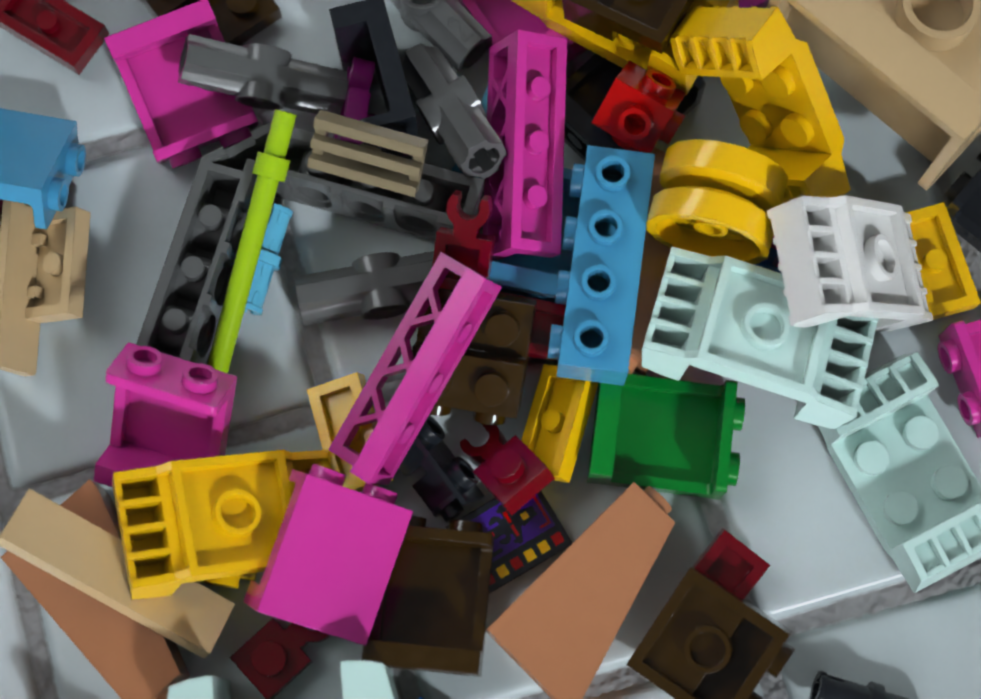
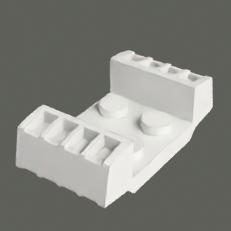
[767,195,934,332]

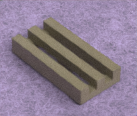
[307,110,429,197]

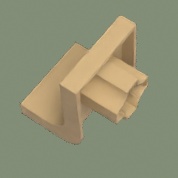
[767,0,981,190]

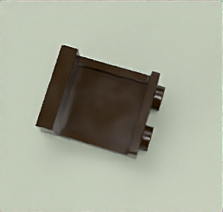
[361,516,494,677]

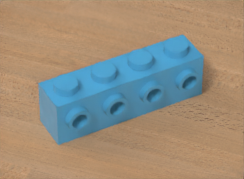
[547,145,655,386]

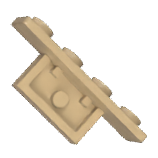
[0,200,91,377]

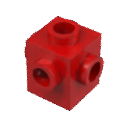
[591,60,686,153]

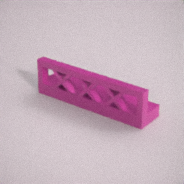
[483,29,567,261]
[328,252,502,485]

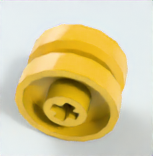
[646,139,789,264]

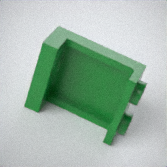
[587,374,745,500]

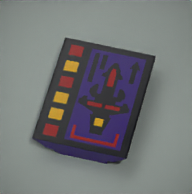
[445,491,573,594]

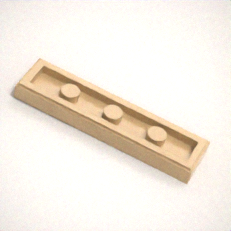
[0,488,235,659]

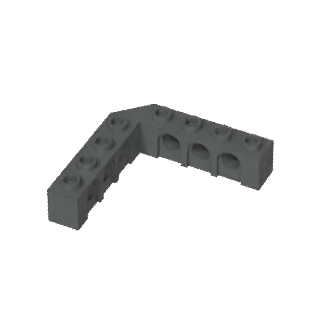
[136,121,484,364]

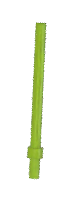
[207,109,297,373]

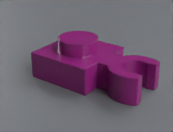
[333,57,375,145]

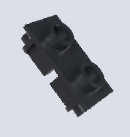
[399,415,485,523]

